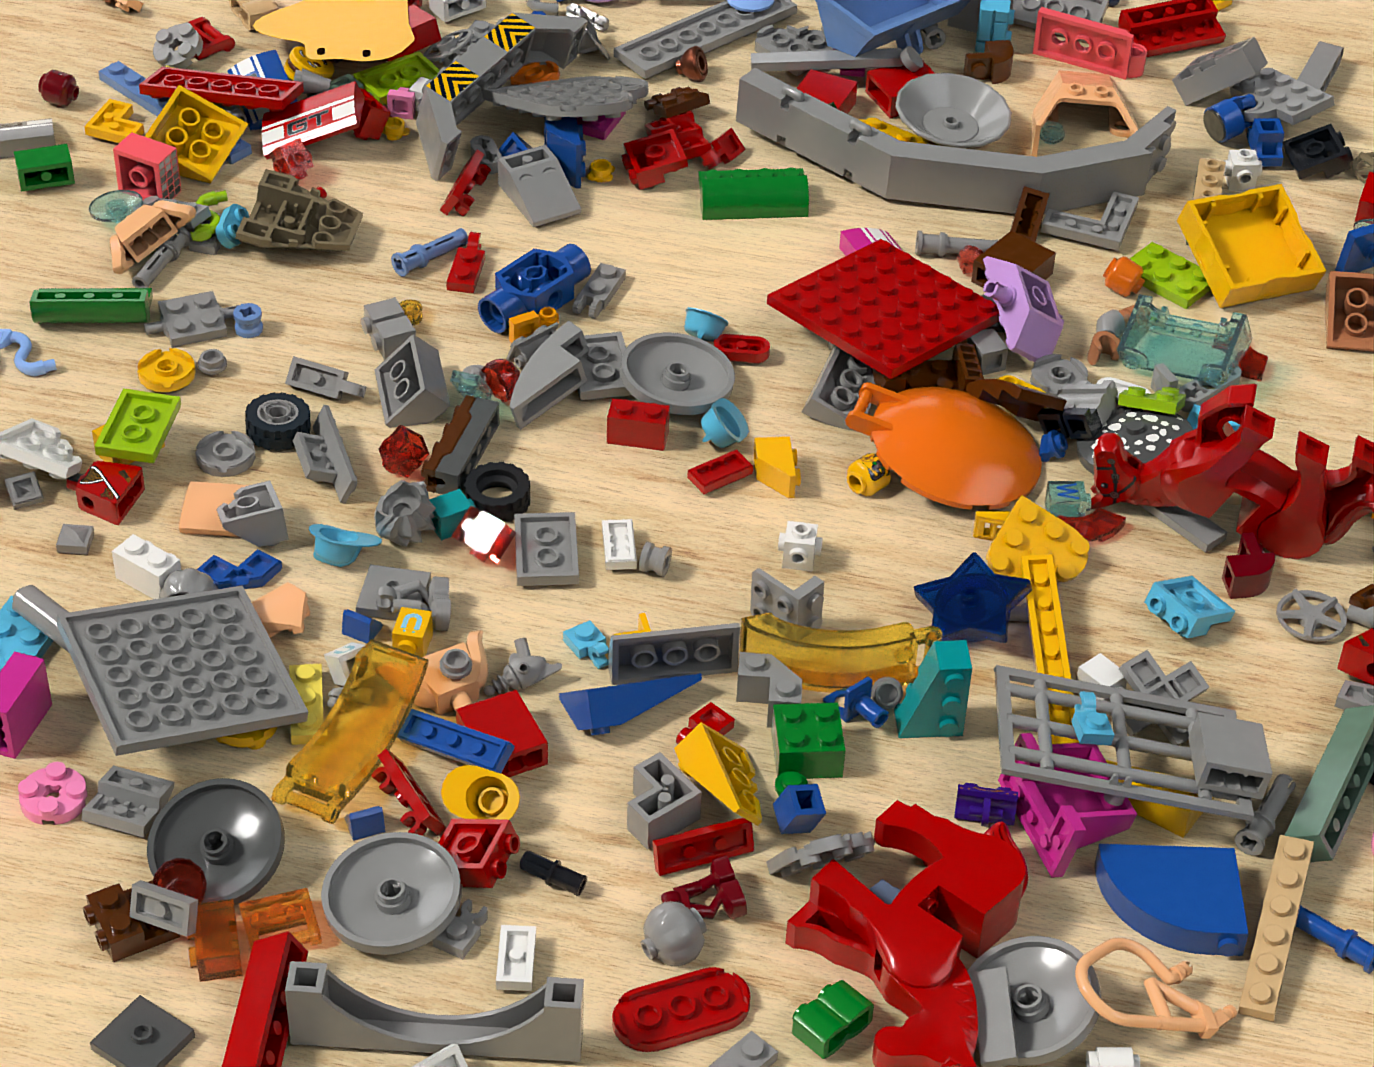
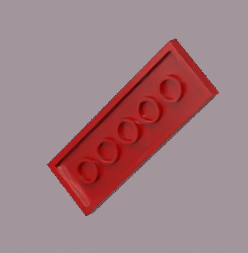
[139,66,304,112]

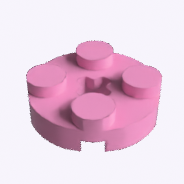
[18,762,88,825]

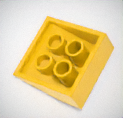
[144,85,248,184]

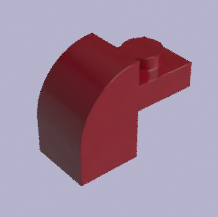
[1222,532,1275,599]

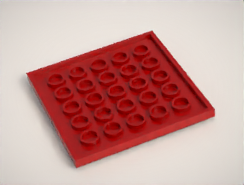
[767,239,1000,379]

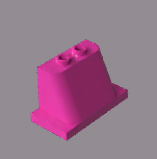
[998,733,1137,878]

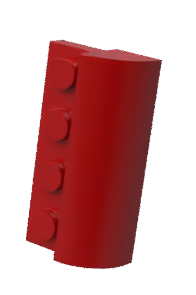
[1118,0,1226,57]

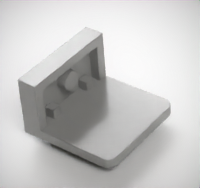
[750,568,824,645]

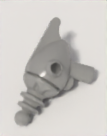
[484,638,562,696]

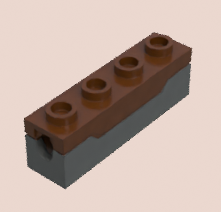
[421,395,500,495]

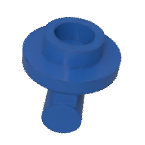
[1039,429,1068,462]

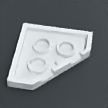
[0,418,82,480]

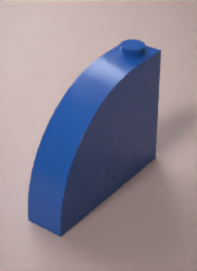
[1094,844,1249,957]

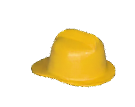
[441,765,520,820]

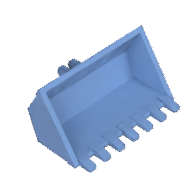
[815,0,971,57]

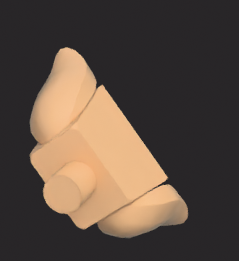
[110,200,196,274]
[376,630,489,715]

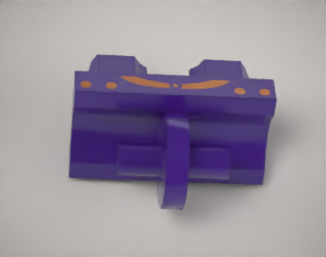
[954,783,1018,827]

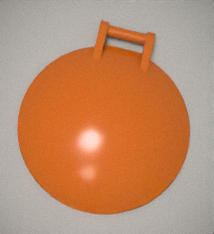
[845,382,1042,510]

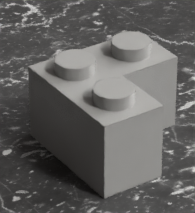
[627,752,702,850]

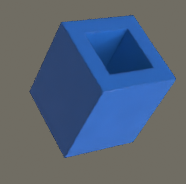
[773,784,826,834]

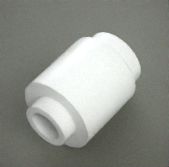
[1086,1047,1140,1067]

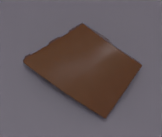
[965,379,1067,422]

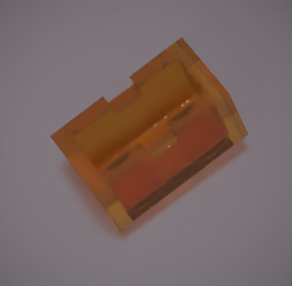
[188,899,243,982]

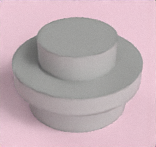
[198,349,227,375]
[440,649,472,679]
[871,677,903,709]

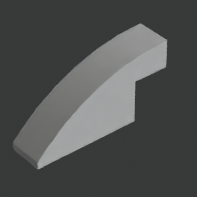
[510,321,589,430]

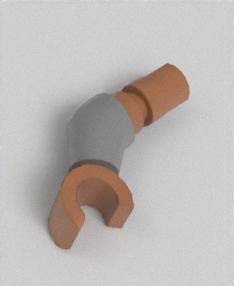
[1087,301,1152,365]

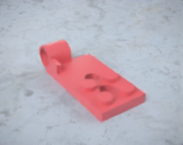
[1032,7,1147,80]

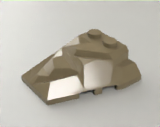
[235,169,363,251]

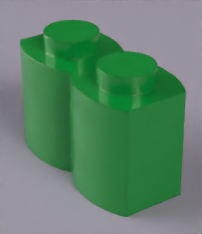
[792,980,874,1059]

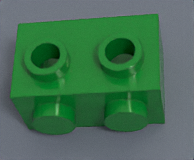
[14,144,75,192]

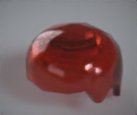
[481,359,520,403]
[153,858,207,908]

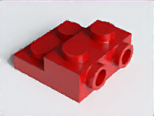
[621,129,689,190]
[438,819,520,888]

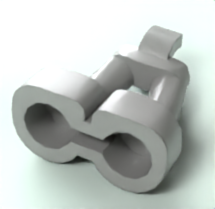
[376,576,451,631]

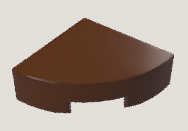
[1349,584,1374,610]

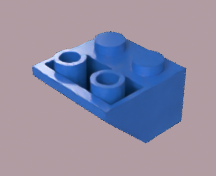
[544,116,586,188]

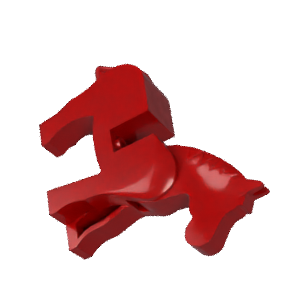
[785,800,1028,1067]

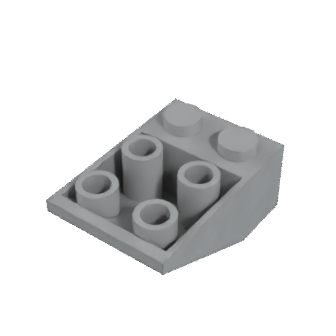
[498,145,581,227]

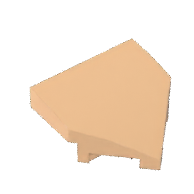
[251,582,311,638]

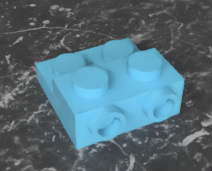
[1144,576,1235,639]

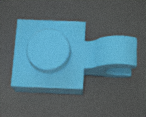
[563,620,609,669]
[1071,691,1115,745]

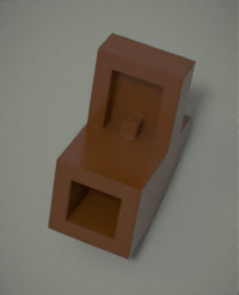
[963,40,1014,84]

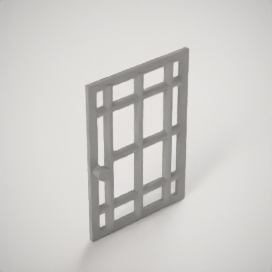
[994,665,1254,821]

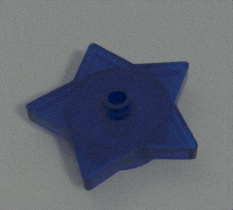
[914,552,1032,644]

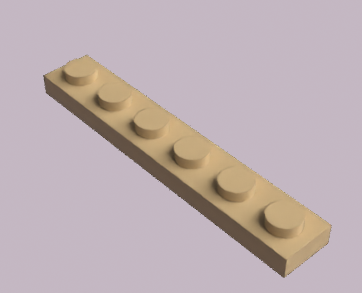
[1238,835,1314,1022]

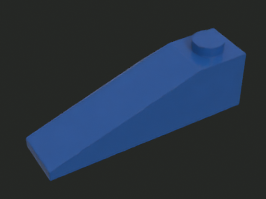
[559,673,702,735]

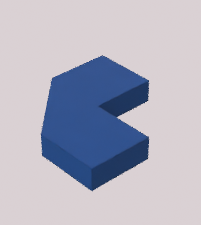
[197,549,282,589]

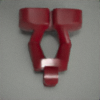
[661,855,747,919]

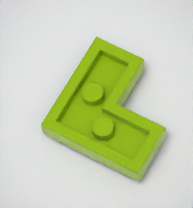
[1118,386,1186,415]

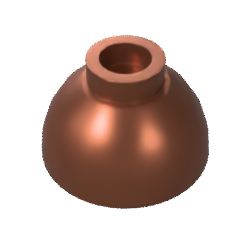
[676,46,708,81]

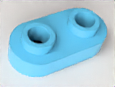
[215,204,249,249]

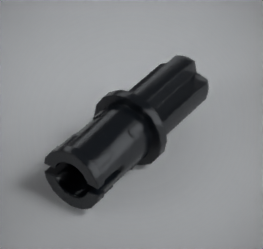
[520,851,588,896]

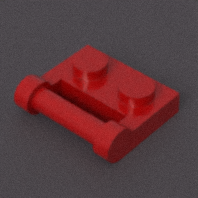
[179,17,235,60]

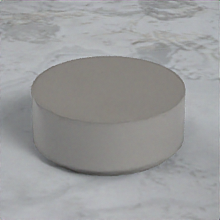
[900,46,923,72]

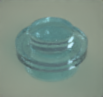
[1040,121,1065,144]

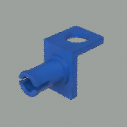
[823,676,889,728]

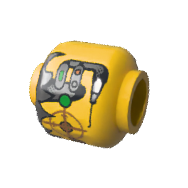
[847,453,891,496]

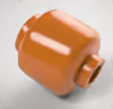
[1103,256,1146,297]

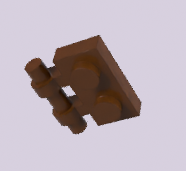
[644,86,710,118]

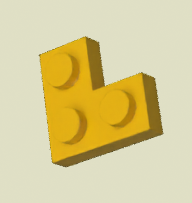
[84,99,144,143]

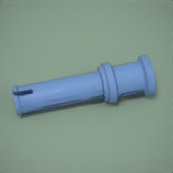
[391,228,468,277]

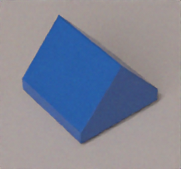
[342,609,383,644]
[344,806,386,841]

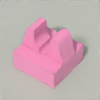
[387,87,415,120]

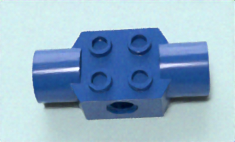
[478,244,591,333]

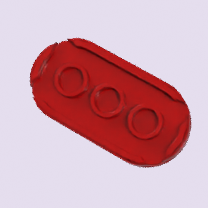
[612,967,751,1052]

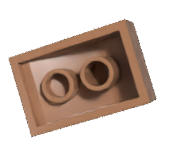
[1325,271,1374,352]

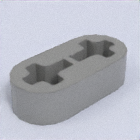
[470,135,501,174]

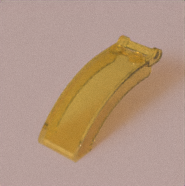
[739,612,942,693]
[271,639,429,824]

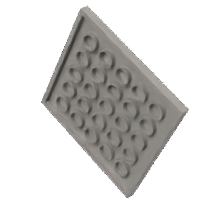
[56,586,308,756]

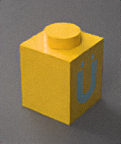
[392,607,433,659]

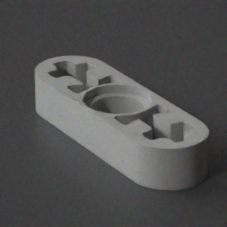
[1179,362,1242,413]

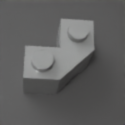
[736,652,802,728]

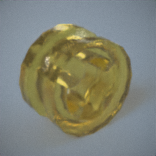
[399,299,423,326]

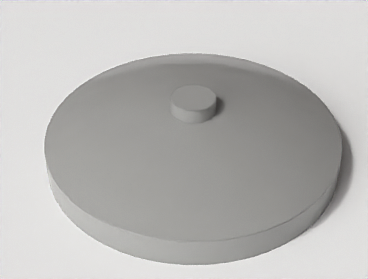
[620,332,735,415]
[321,832,462,955]
[967,936,1102,1066]

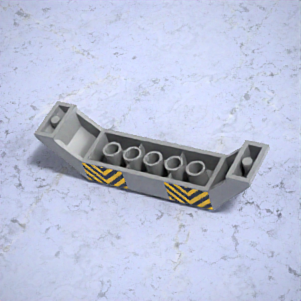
[416,13,588,181]

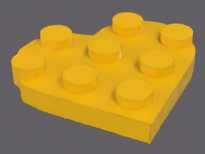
[986,495,1090,591]

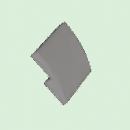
[82,765,174,838]

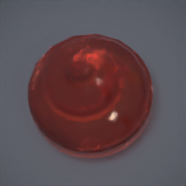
[957,245,983,274]

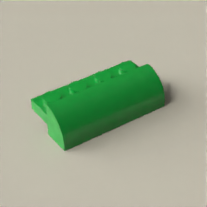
[698,167,809,220]
[30,288,153,323]

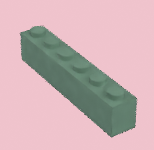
[1285,705,1374,862]

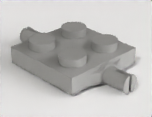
[144,291,239,348]

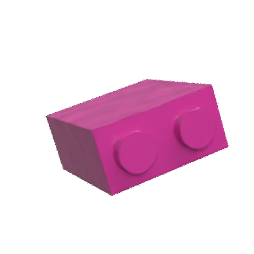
[0,651,52,759]

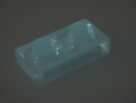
[450,370,493,400]

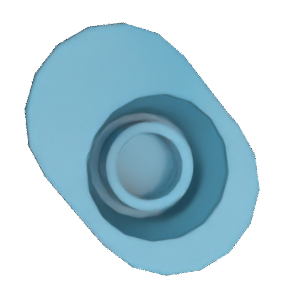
[684,307,729,342]
[701,398,749,448]
[309,524,382,567]

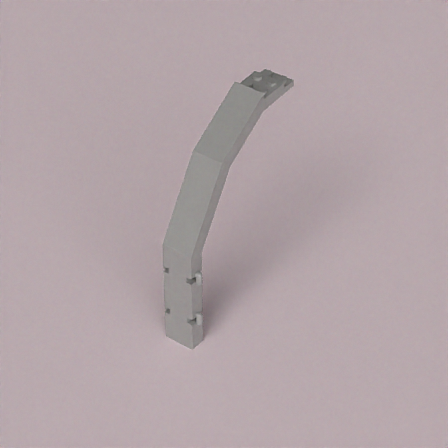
[736,68,1176,214]

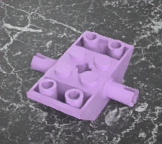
[983,256,1064,362]

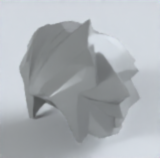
[374,480,436,547]

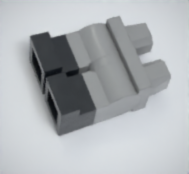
[1037,380,1118,439]

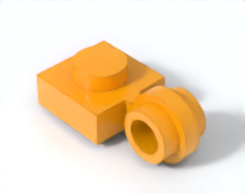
[509,307,559,343]

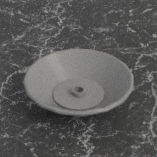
[895,73,1012,148]

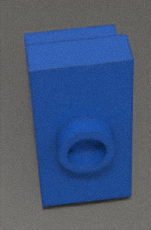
[1246,118,1285,167]

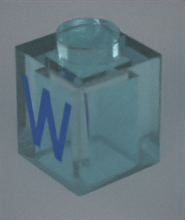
[1044,481,1091,523]

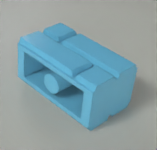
[975,0,1015,53]

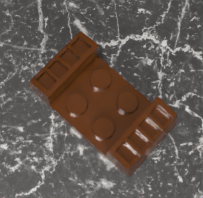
[871,343,984,393]

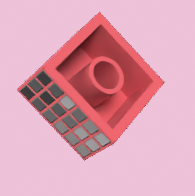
[113,132,181,201]

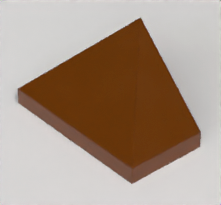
[1010,186,1050,242]

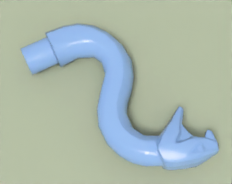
[0,329,57,376]

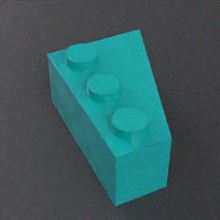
[894,640,973,738]

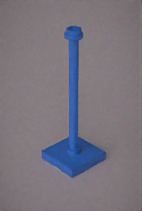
[1335,224,1374,273]

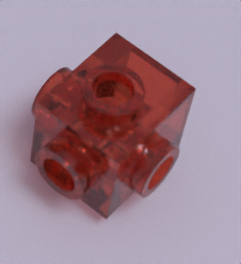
[269,138,314,180]
[378,424,429,478]

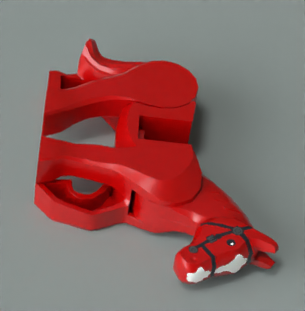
[1087,383,1374,559]

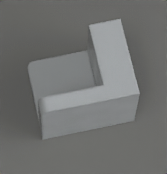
[967,328,1008,375]

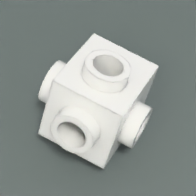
[1224,149,1262,191]
[778,521,823,572]

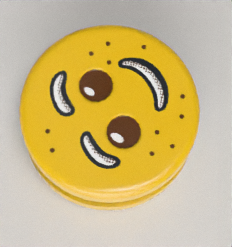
[284,46,334,81]

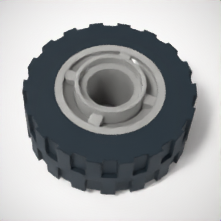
[245,392,311,451]

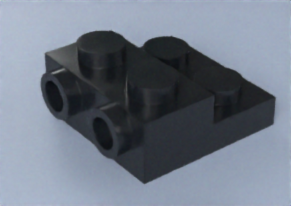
[1283,124,1353,180]

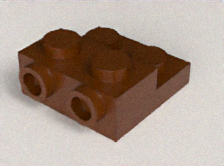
[83,880,180,962]

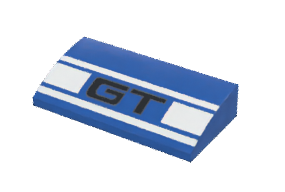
[228,50,298,131]

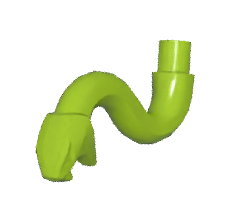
[190,190,228,242]

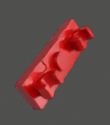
[440,149,491,216]
[371,748,447,836]
[652,818,754,876]

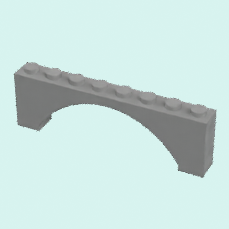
[285,961,584,1062]

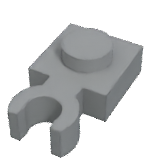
[432,899,488,960]

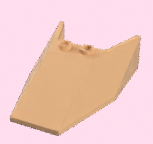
[1031,70,1139,157]

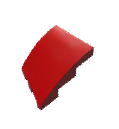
[644,110,712,160]

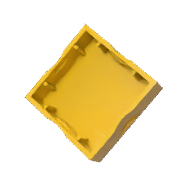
[1177,184,1326,308]

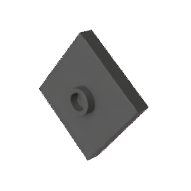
[90,995,195,1067]

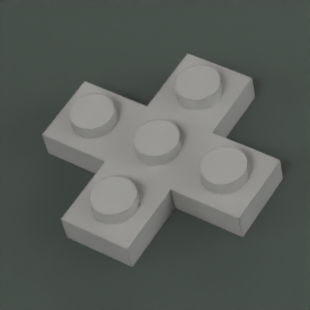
[1119,650,1209,745]

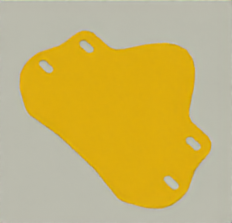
[253,0,415,61]

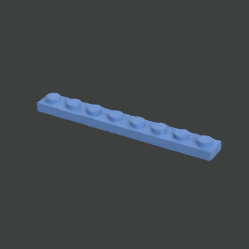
[98,61,252,164]

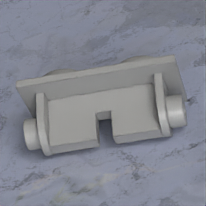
[506,322,559,368]

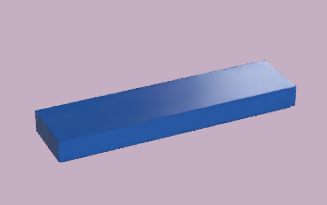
[397,709,515,774]

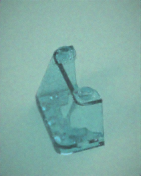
[1117,294,1252,386]

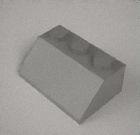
[374,334,450,428]

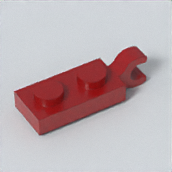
[446,232,485,294]

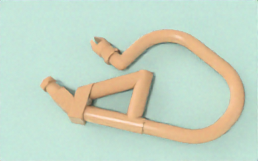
[1075,938,1237,1039]

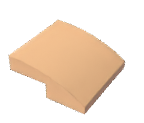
[179,481,249,537]

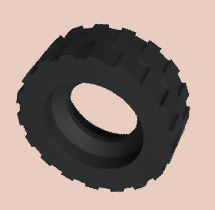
[464,462,530,524]

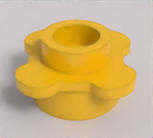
[382,117,410,140]
[587,159,615,183]

